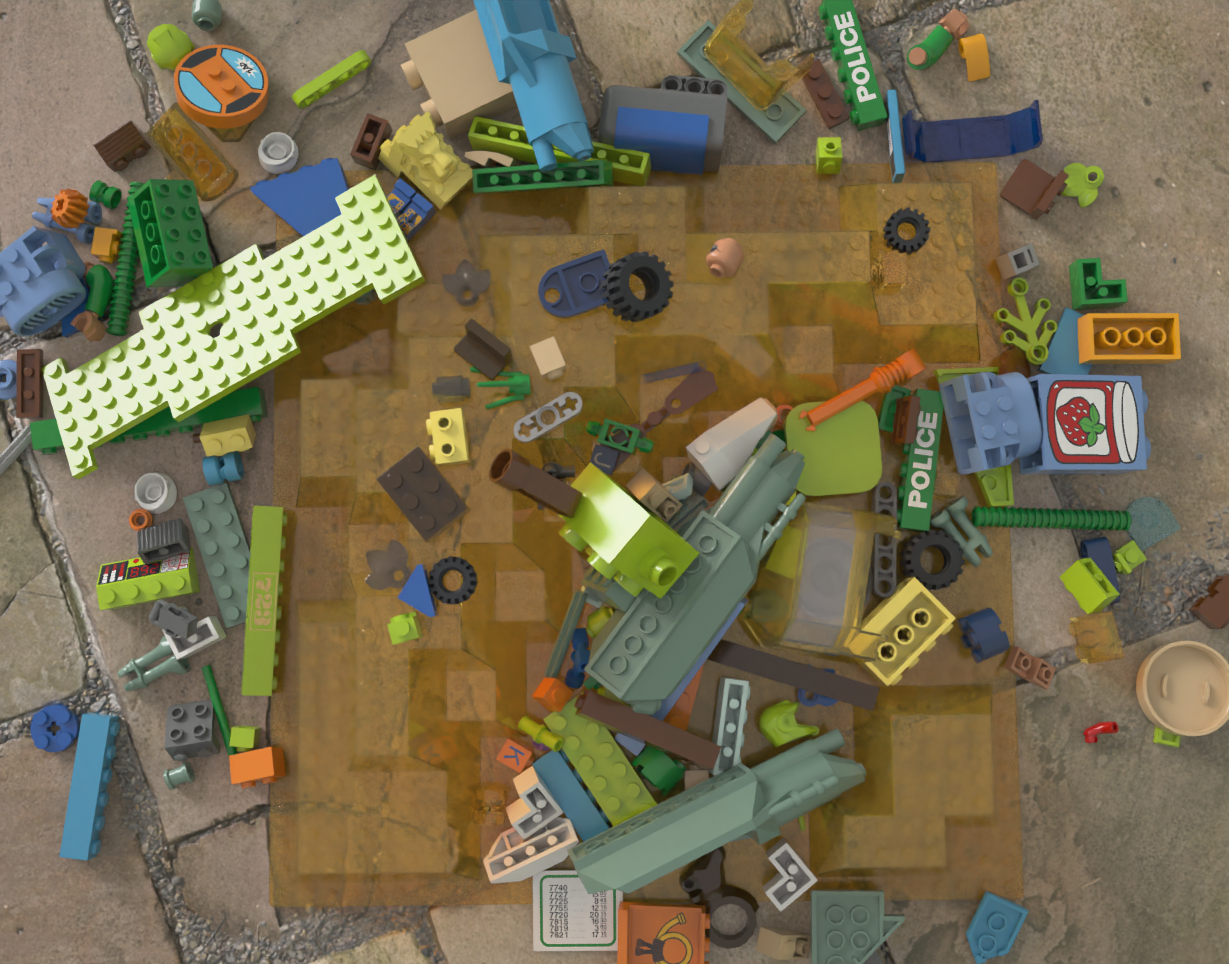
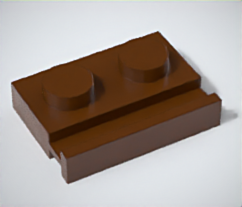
[890,396,921,446]

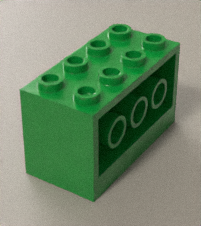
[128,179,213,288]

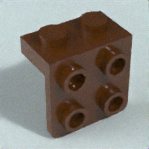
[1000,159,1069,220]

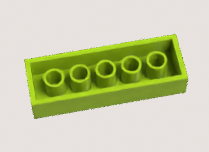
[543,691,658,826]

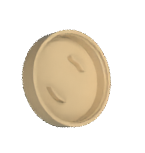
[1136,641,1229,737]

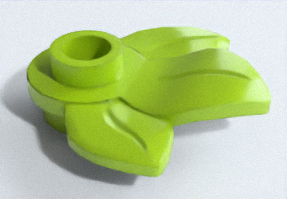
[1061,163,1104,208]

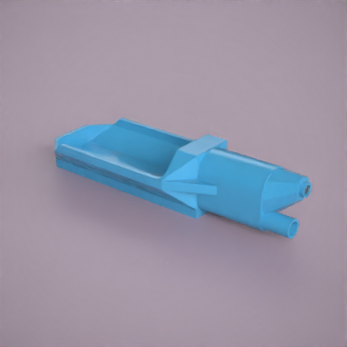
[473,0,594,172]

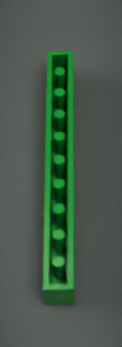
[30,387,268,455]

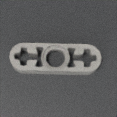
[513,392,583,443]

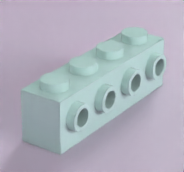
[709,677,750,775]

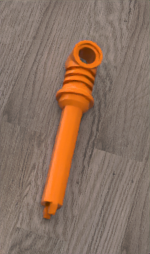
[799,348,927,432]

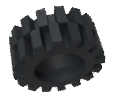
[883,207,930,255]
[428,556,478,604]

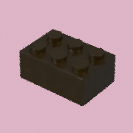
[376,446,471,543]

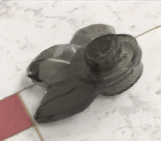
[443,259,491,307]
[365,539,412,590]

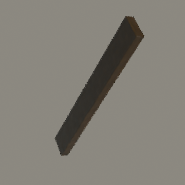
[707,639,880,711]

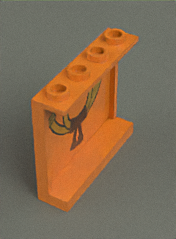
[617,901,710,964]

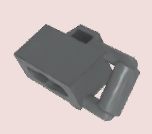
[148,599,198,639]

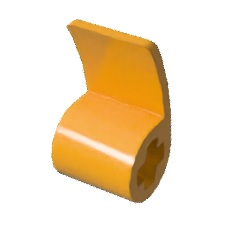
[958,33,990,82]

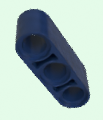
[1080,536,1120,605]

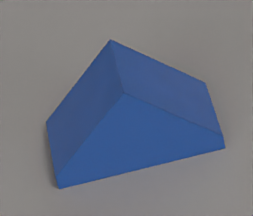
[398,564,438,617]

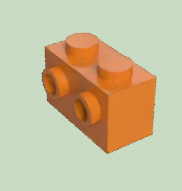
[229,747,286,789]

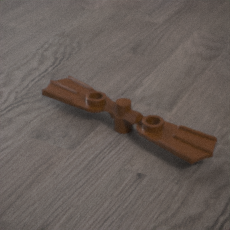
[599,366,718,471]

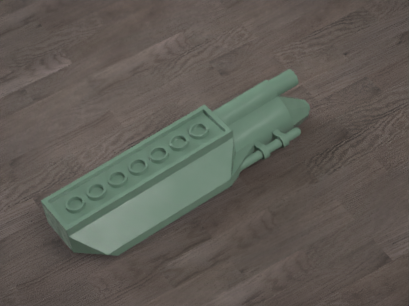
[584,434,805,705]
[567,728,867,894]

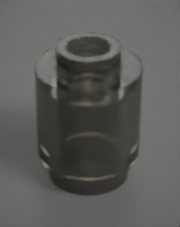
[432,375,471,403]

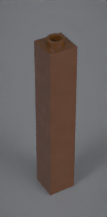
[574,690,721,770]

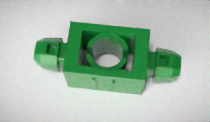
[586,418,655,455]

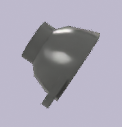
[681,462,712,498]

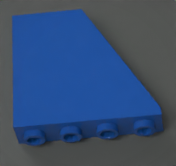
[250,158,350,237]

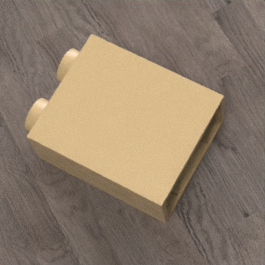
[400,10,518,139]

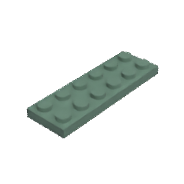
[677,20,807,145]
[183,483,250,629]

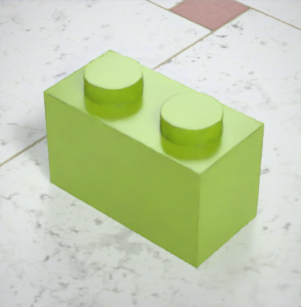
[1059,558,1120,615]

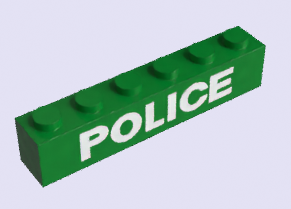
[818,0,887,131]
[897,388,944,532]

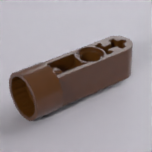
[489,448,582,518]

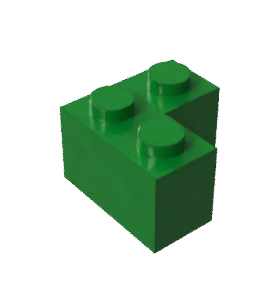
[1069,258,1128,310]

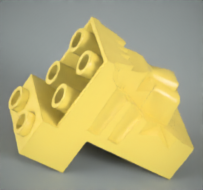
[378,111,473,210]

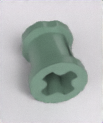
[163,761,195,790]

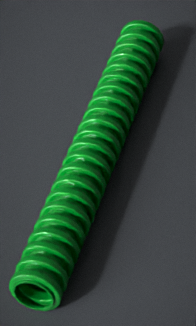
[106,182,144,336]
[971,506,1132,531]

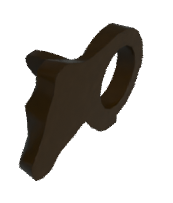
[679,846,759,949]

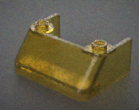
[704,0,815,110]

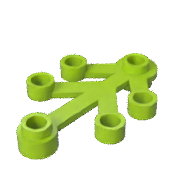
[994,277,1058,365]

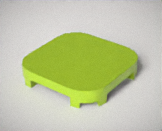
[782,401,882,497]

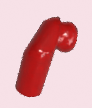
[1083,722,1119,743]

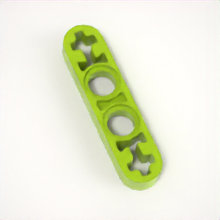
[292,50,372,109]

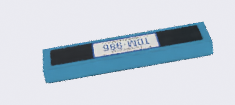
[884,90,905,184]

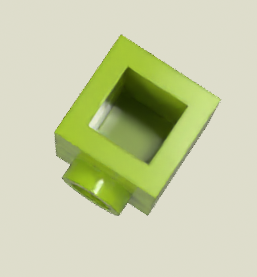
[815,137,843,174]

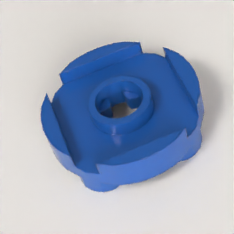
[31,705,80,752]

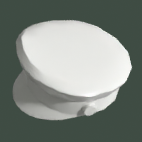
[258,132,299,174]
[134,472,177,514]

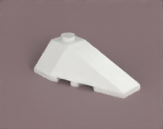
[686,397,777,491]

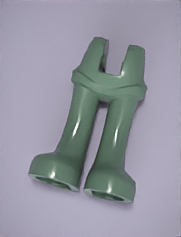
[930,495,993,567]
[117,636,191,692]

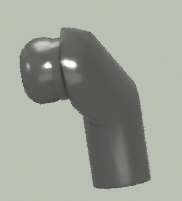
[542,461,575,478]

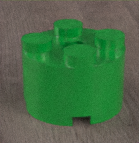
[631,745,686,797]

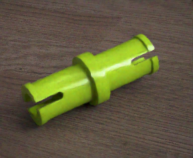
[518,716,564,752]

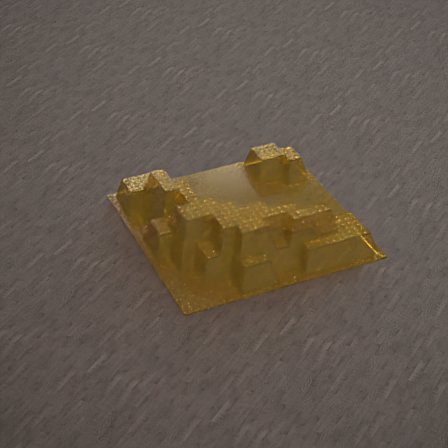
[269,162,1024,907]

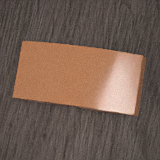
[1004,646,1056,690]

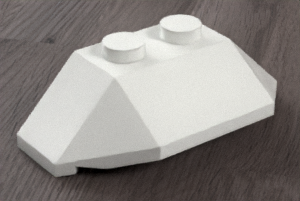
[483,817,579,884]

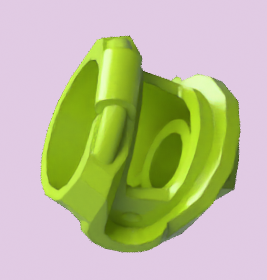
[147,24,195,71]
[759,700,819,747]

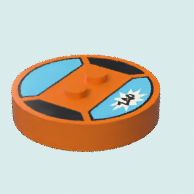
[174,45,269,129]

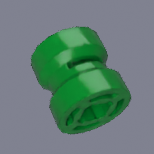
[89,180,122,210]

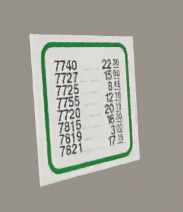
[533,870,623,951]

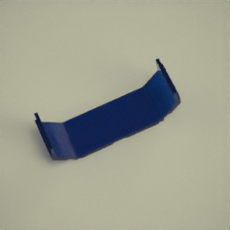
[902,100,1043,163]

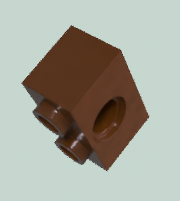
[350,113,392,171]

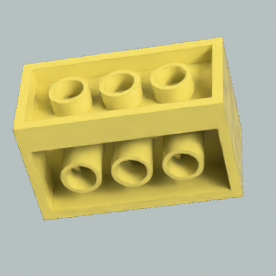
[839,577,956,686]

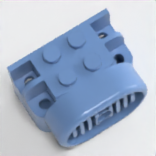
[0,226,86,337]
[939,372,1042,475]

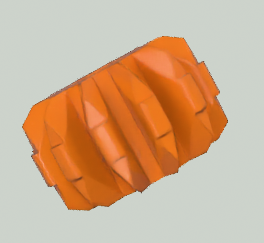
[50,188,90,229]

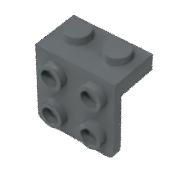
[164,700,220,761]

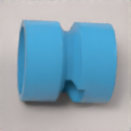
[202,451,244,486]

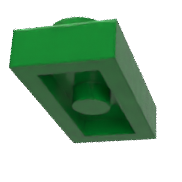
[878,385,911,434]

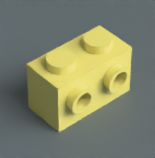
[426,408,470,467]
[199,414,256,457]

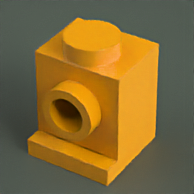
[91,227,123,264]

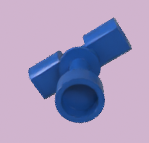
[565,628,591,689]

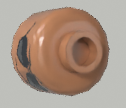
[706,238,744,278]

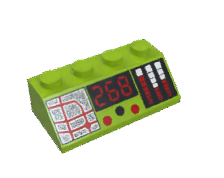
[96,547,201,610]

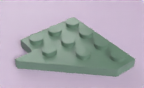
[810,889,905,964]

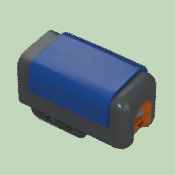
[599,75,728,175]

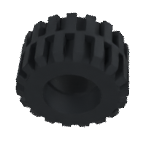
[601,251,674,322]
[900,530,965,590]

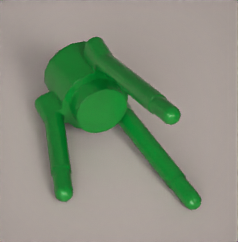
[470,367,531,409]

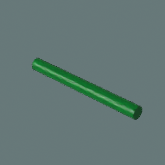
[201,665,238,757]

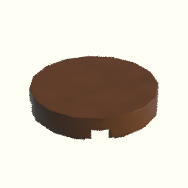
[998,348,1031,378]

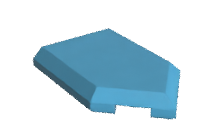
[965,891,1029,964]

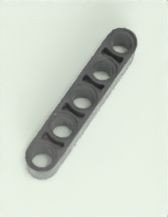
[871,482,897,598]

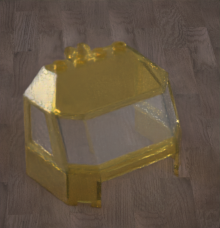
[742,502,902,664]

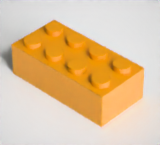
[1077,313,1181,364]

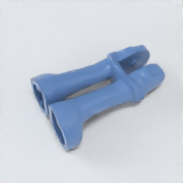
[32,197,102,244]

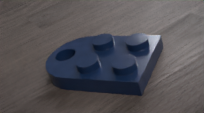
[538,249,610,318]

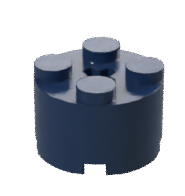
[957,607,1010,664]

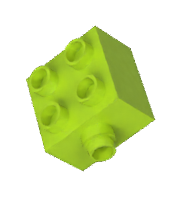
[558,462,699,599]

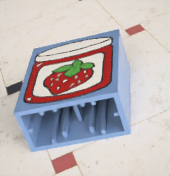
[1019,374,1151,474]

